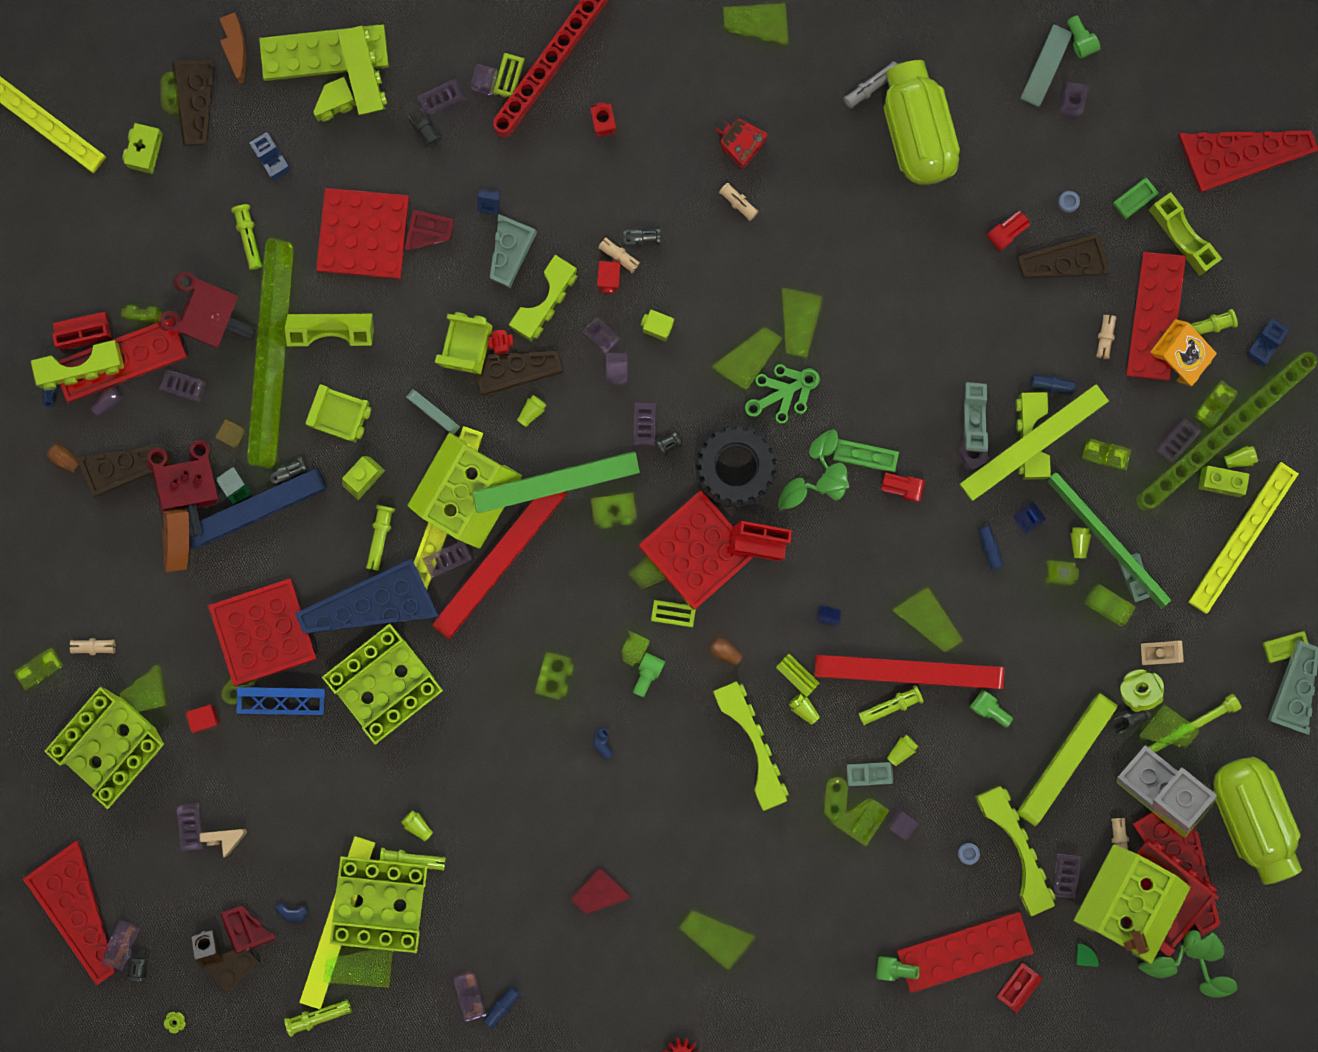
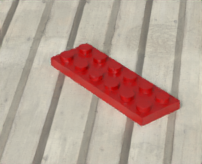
[1127,252,1186,381]
[58,317,188,403]
[897,912,1034,993]

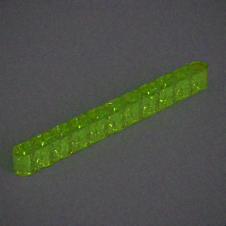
[247,237,293,468]
[1137,352,1318,510]

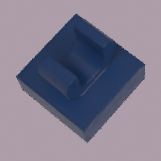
[477,188,500,215]

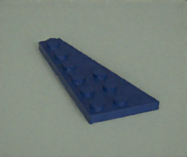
[295,559,439,634]

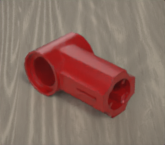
[986,211,1031,252]
[880,472,926,502]

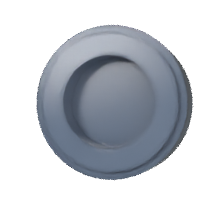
[1058,191,1080,213]
[957,843,980,865]

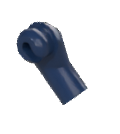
[42,384,60,407]
[593,727,613,760]
[275,902,308,922]

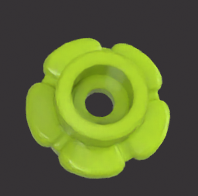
[164,1012,186,1033]

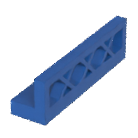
[237,687,325,715]

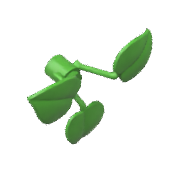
[778,429,849,511]
[1138,931,1237,998]

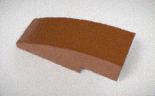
[220,12,247,84]
[162,508,189,572]

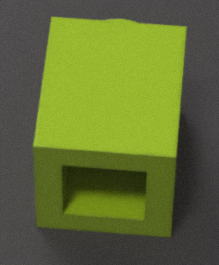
[641,310,674,341]

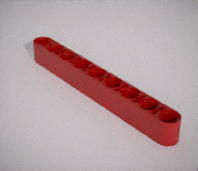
[493,0,609,138]
[432,491,568,640]
[814,655,1005,689]

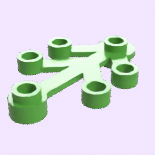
[745,364,820,424]

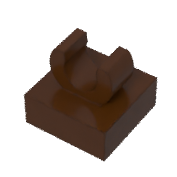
[1123,929,1150,955]

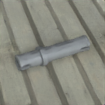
[844,61,898,109]

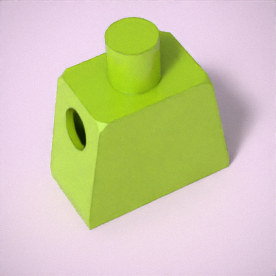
[342,456,385,500]

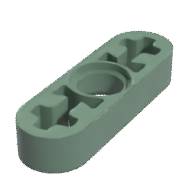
[406,389,460,434]

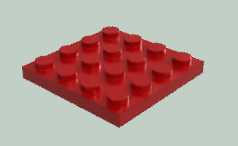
[316,188,409,280]
[638,490,753,610]
[208,579,317,687]

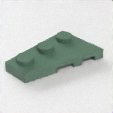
[490,214,537,288]

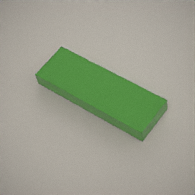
[832,439,899,473]

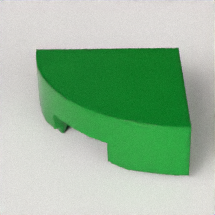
[1076,943,1098,967]

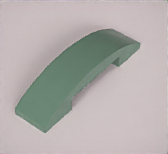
[1020,24,1072,107]
[964,382,988,452]

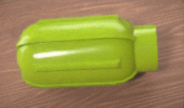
[884,60,960,185]
[1213,757,1302,885]

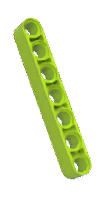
[1017,693,1118,826]

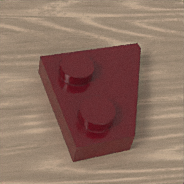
[405,210,455,250]
[570,868,630,914]
[220,905,276,955]

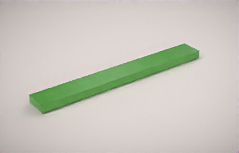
[472,451,640,513]
[1047,473,1171,609]

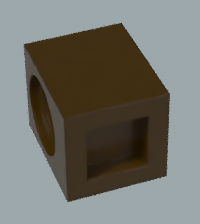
[191,931,222,969]

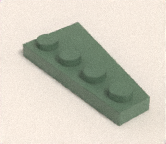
[1268,640,1318,735]

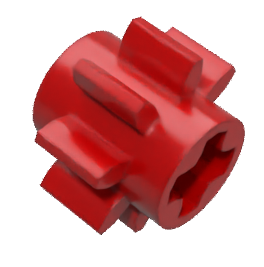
[488,330,514,354]

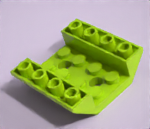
[407,432,523,549]
[322,624,443,745]
[44,687,165,809]
[1073,844,1191,964]
[330,856,427,953]

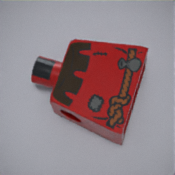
[715,119,768,170]

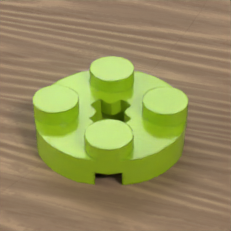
[1120,670,1164,712]

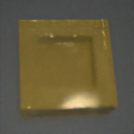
[215,419,245,448]

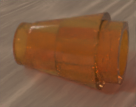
[46,443,79,472]
[710,637,743,666]

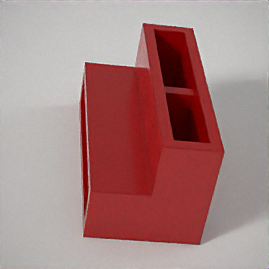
[52,312,113,351]
[730,521,792,561]

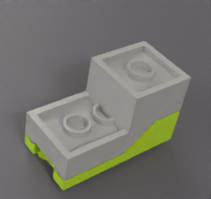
[1116,745,1217,838]

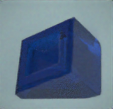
[1014,502,1046,533]
[817,605,841,626]

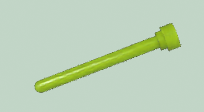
[1148,694,1241,753]

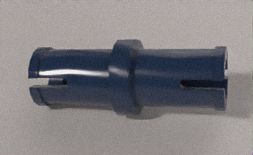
[1030,374,1075,395]
[978,526,1004,571]
[483,986,521,1028]

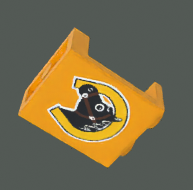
[1151,319,1217,386]

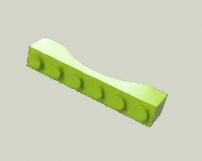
[713,682,789,811]
[975,786,1056,916]

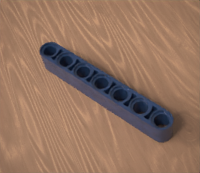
[189,469,327,549]

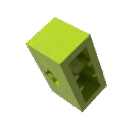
[123,123,163,174]
[1198,466,1250,497]

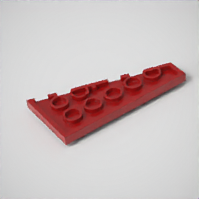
[1178,131,1318,193]
[1132,812,1220,936]
[23,841,116,985]

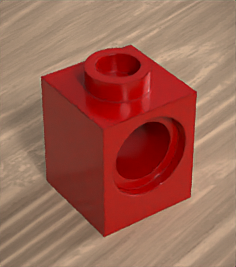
[590,102,616,137]
[597,261,621,294]

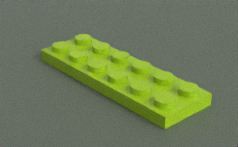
[259,25,389,81]

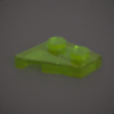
[1139,704,1199,748]
[832,798,889,846]

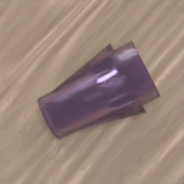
[91,386,123,416]

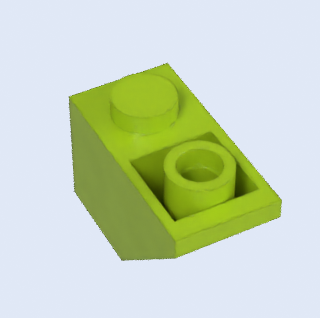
[314,77,356,121]

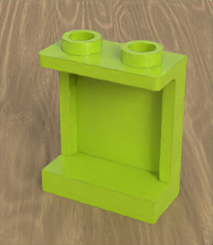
[435,312,493,374]
[305,384,372,443]

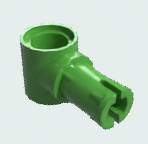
[1067,15,1100,59]
[633,652,665,697]
[970,690,1013,728]
[876,956,920,981]

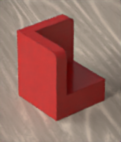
[186,705,220,733]

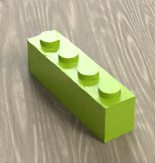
[337,26,387,115]

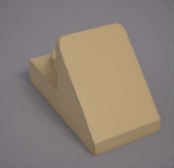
[1141,641,1184,665]
[200,829,247,857]

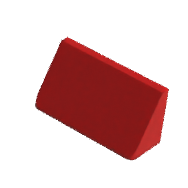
[997,963,1042,1013]

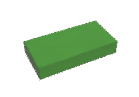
[1112,177,1159,220]

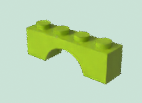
[1149,192,1222,276]
[509,255,578,341]
[285,314,374,346]
[31,340,124,390]
[1015,392,1051,480]

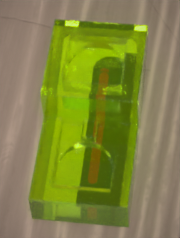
[1194,380,1238,429]
[1082,438,1131,470]
[14,648,63,691]

